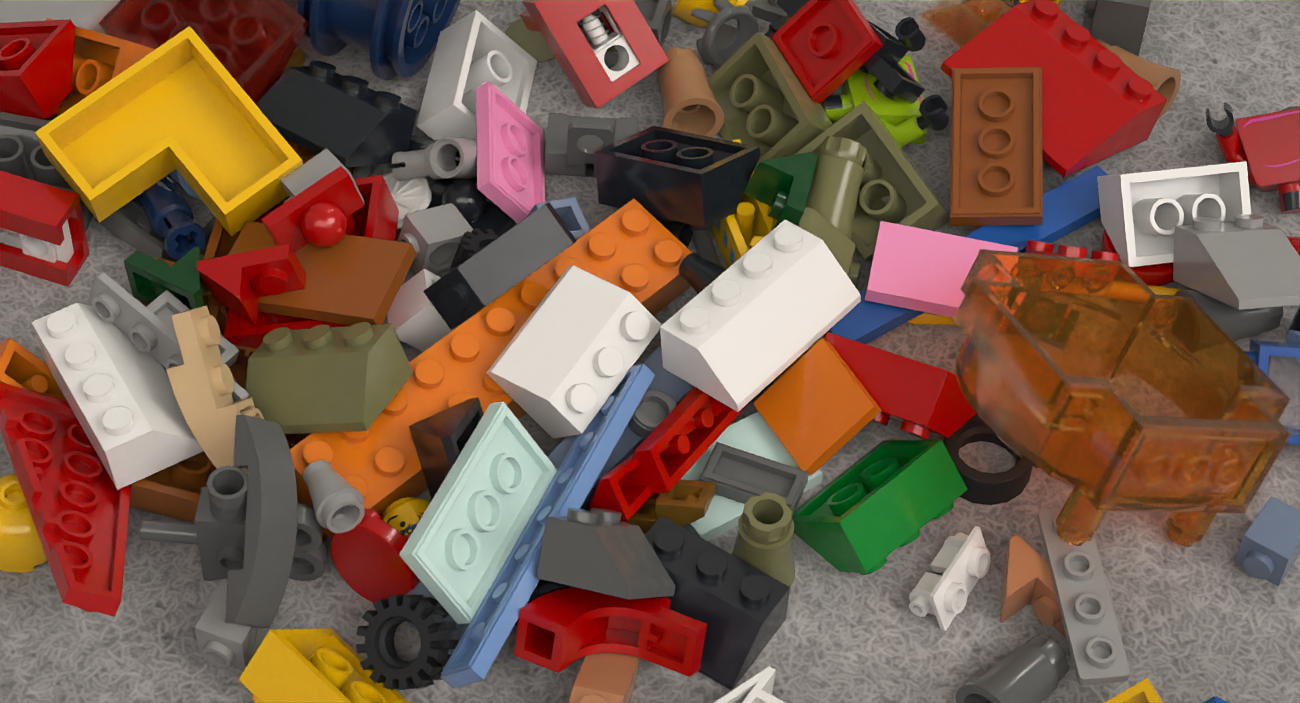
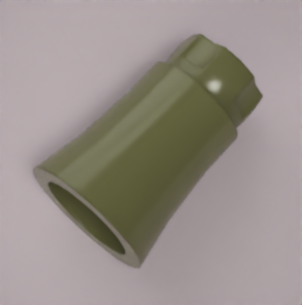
[796,136,867,241]
[731,492,795,587]

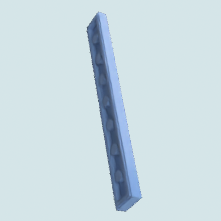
[440,364,655,689]

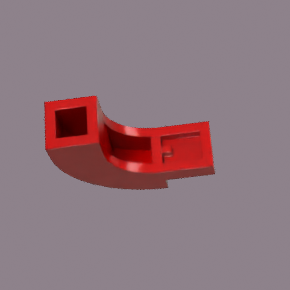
[514,587,707,677]

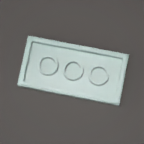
[399,401,558,624]

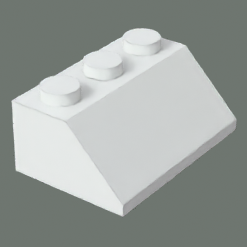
[416,10,537,140]
[1097,161,1251,267]
[486,265,662,439]

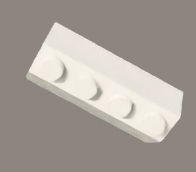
[660,220,861,412]
[32,303,203,490]

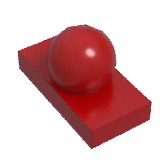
[261,166,365,252]

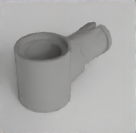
[392,137,477,181]

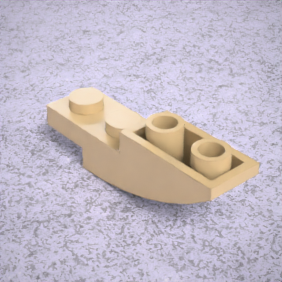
[166,305,264,474]

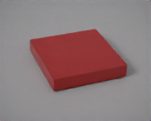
[771,0,883,104]

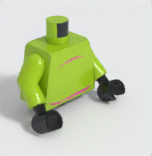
[821,17,949,148]

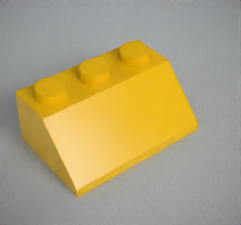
[238,628,410,703]

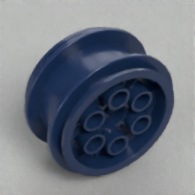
[297,0,461,81]

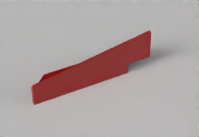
[588,387,751,522]

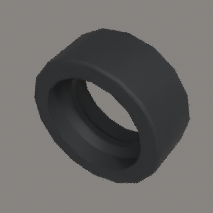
[943,410,1035,505]

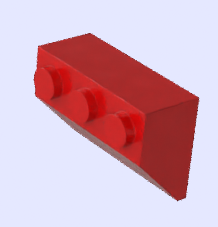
[0,19,75,120]
[824,332,990,440]

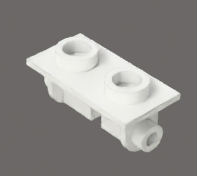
[909,526,991,631]

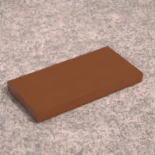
[950,67,1043,226]
[207,221,417,326]

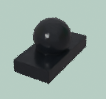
[427,179,515,236]

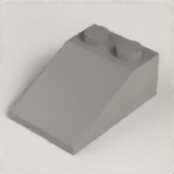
[1173,214,1300,310]

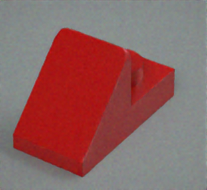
[196,244,306,326]

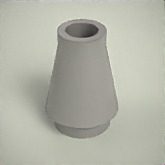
[303,460,365,533]

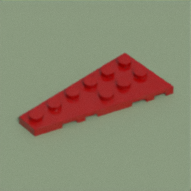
[0,382,131,617]

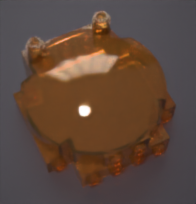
[952,249,1291,547]

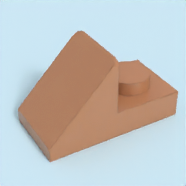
[1000,534,1066,637]

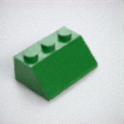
[792,440,968,575]

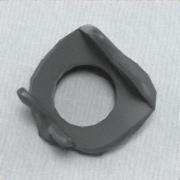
[691,0,759,68]

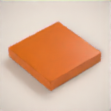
[753,338,882,476]

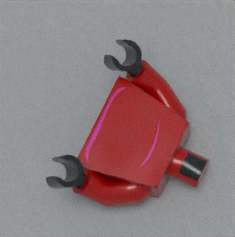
[1205,103,1300,214]

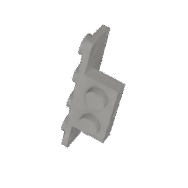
[89,272,249,401]
[1037,506,1130,685]

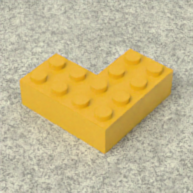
[35,26,303,236]

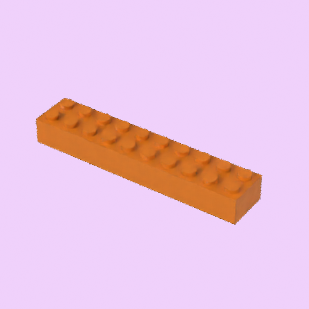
[290,199,692,538]

